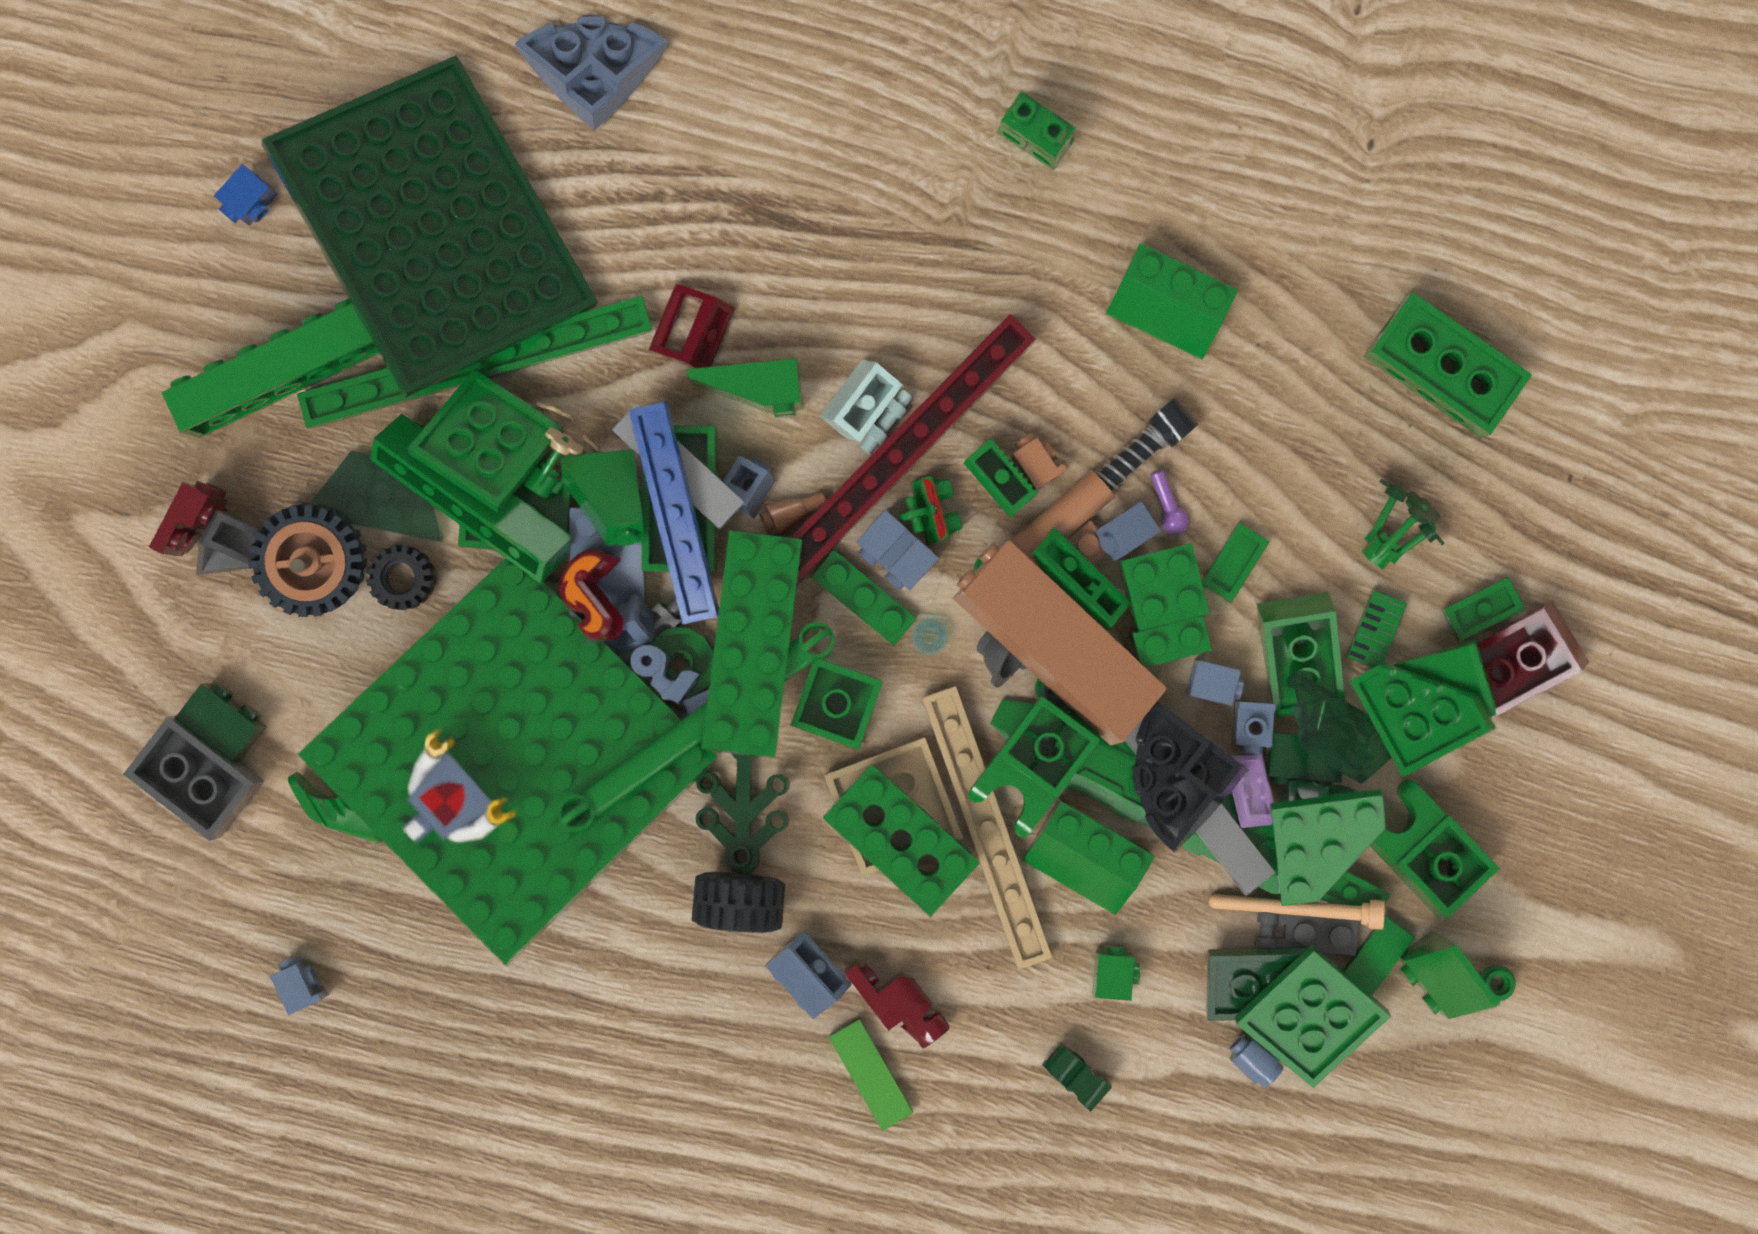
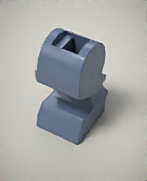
[631,645,703,704]

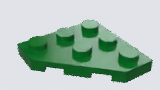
[1350,663,1496,777]
[1270,789,1385,906]

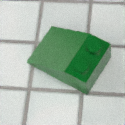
[687,359,803,418]
[1256,592,1346,717]
[1400,931,1501,1019]

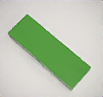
[829,1018,913,1131]

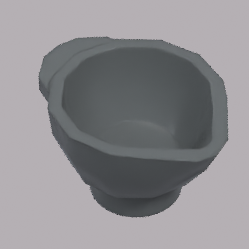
[977,631,1019,688]

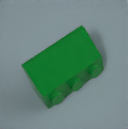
[1106,243,1238,360]
[1022,798,1155,915]

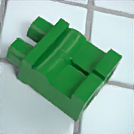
[997,91,1076,171]

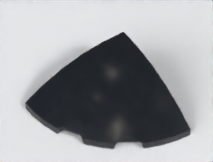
[1132,701,1249,852]

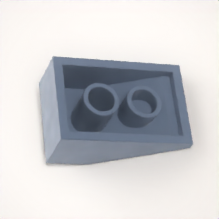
[570,508,646,618]

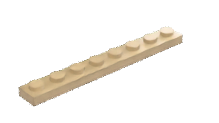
[922,686,1052,970]

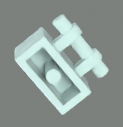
[819,360,913,455]

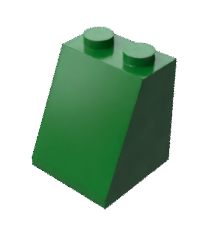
[1390,639,1497,717]

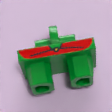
[899,476,963,545]

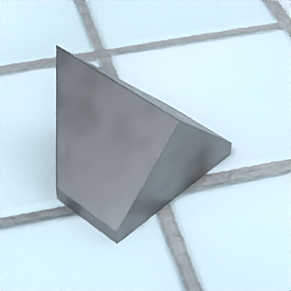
[196,510,260,575]

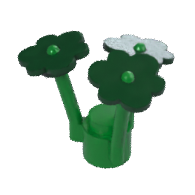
[1362,479,1445,569]

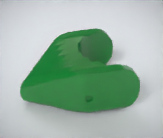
[288,772,383,843]

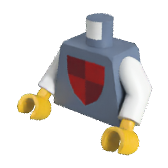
[402,729,516,844]

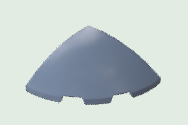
[515,16,668,131]

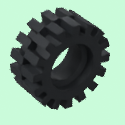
[366,545,436,610]

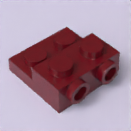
[149,480,228,557]

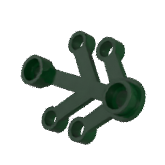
[695,753,790,874]

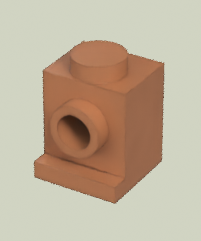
[1011,433,1067,490]

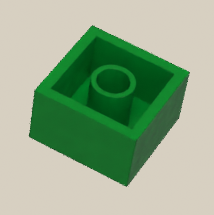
[1117,543,1210,632]
[790,659,883,750]

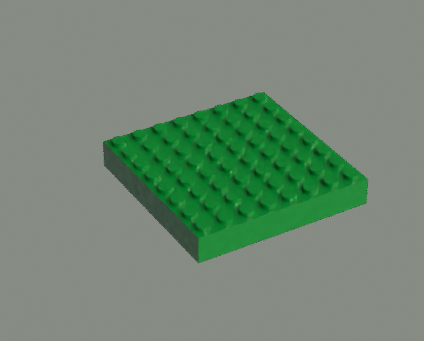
[297,558,717,967]

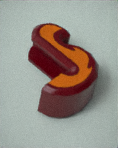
[559,550,625,641]

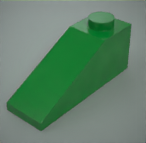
[1032,527,1131,630]

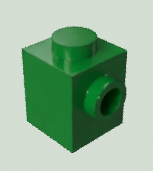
[1092,945,1140,1001]

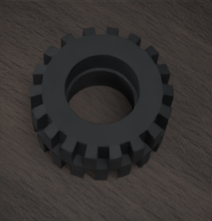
[691,872,786,933]

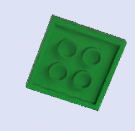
[408,369,563,513]
[1235,945,1391,1088]

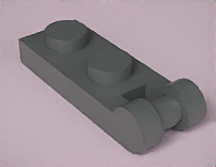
[1255,912,1359,956]

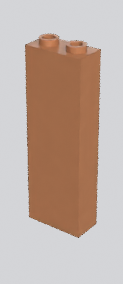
[953,540,1167,746]

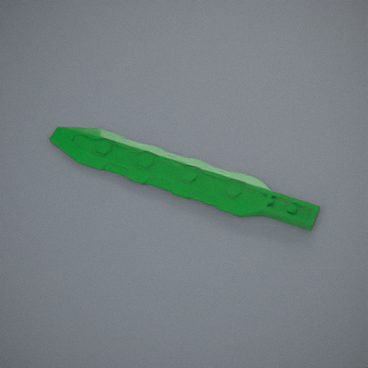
[990,699,1390,906]

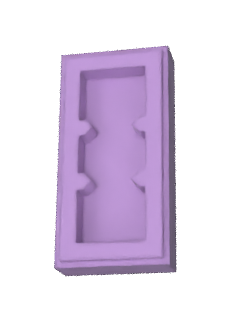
[1232,753,1274,828]

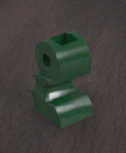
[1042,1042,1112,1112]

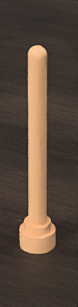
[1209,894,1385,930]

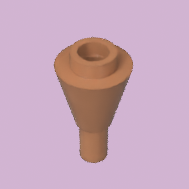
[760,492,826,536]

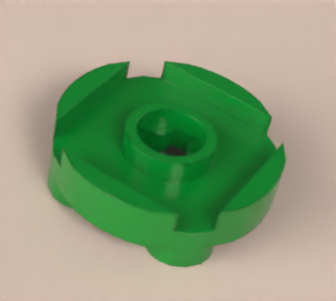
[646,628,714,699]

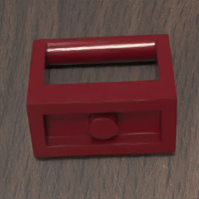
[648,283,735,369]

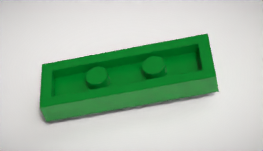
[811,550,917,646]

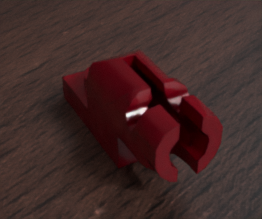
[844,960,950,1048]

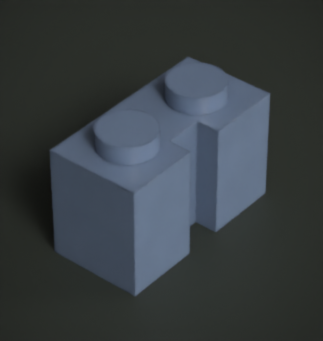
[856,510,939,591]

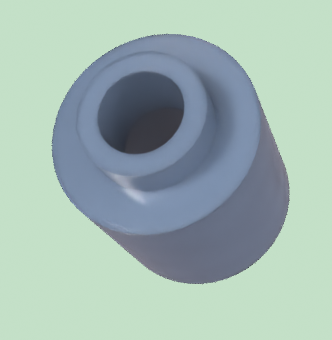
[1229,1034,1284,1088]

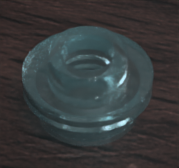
[912,619,948,655]

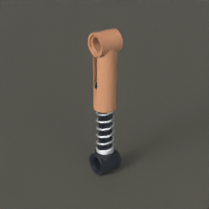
[1010,397,1199,565]

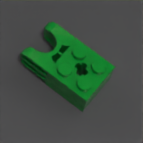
[967,696,1100,839]
[1370,779,1500,919]

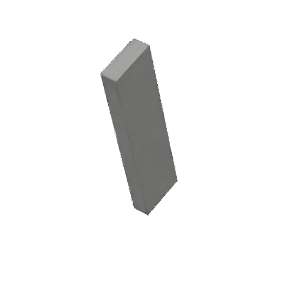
[612,403,745,529]

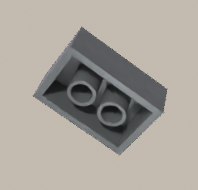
[123,716,264,841]

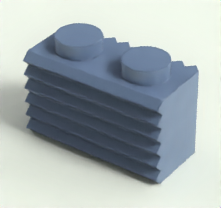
[765,932,851,1019]

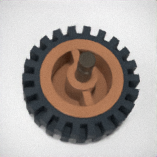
[249,503,367,617]

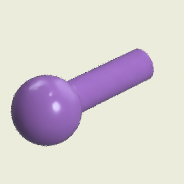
[1150,469,1189,535]

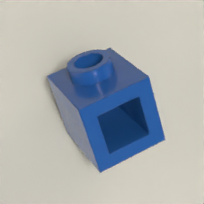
[214,164,278,226]

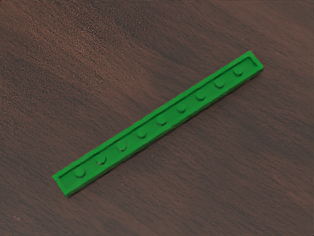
[297,296,653,429]

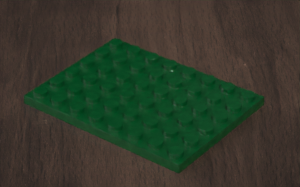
[261,55,598,398]

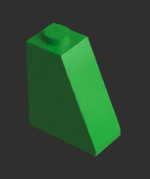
[560,449,644,546]

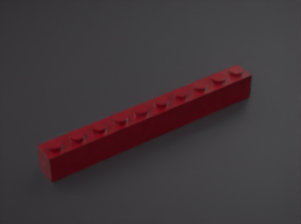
[791,314,1036,586]

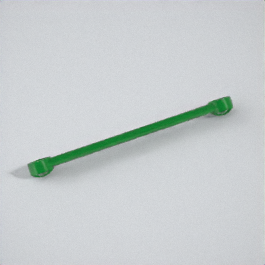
[558,622,835,833]

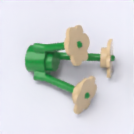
[522,403,601,499]

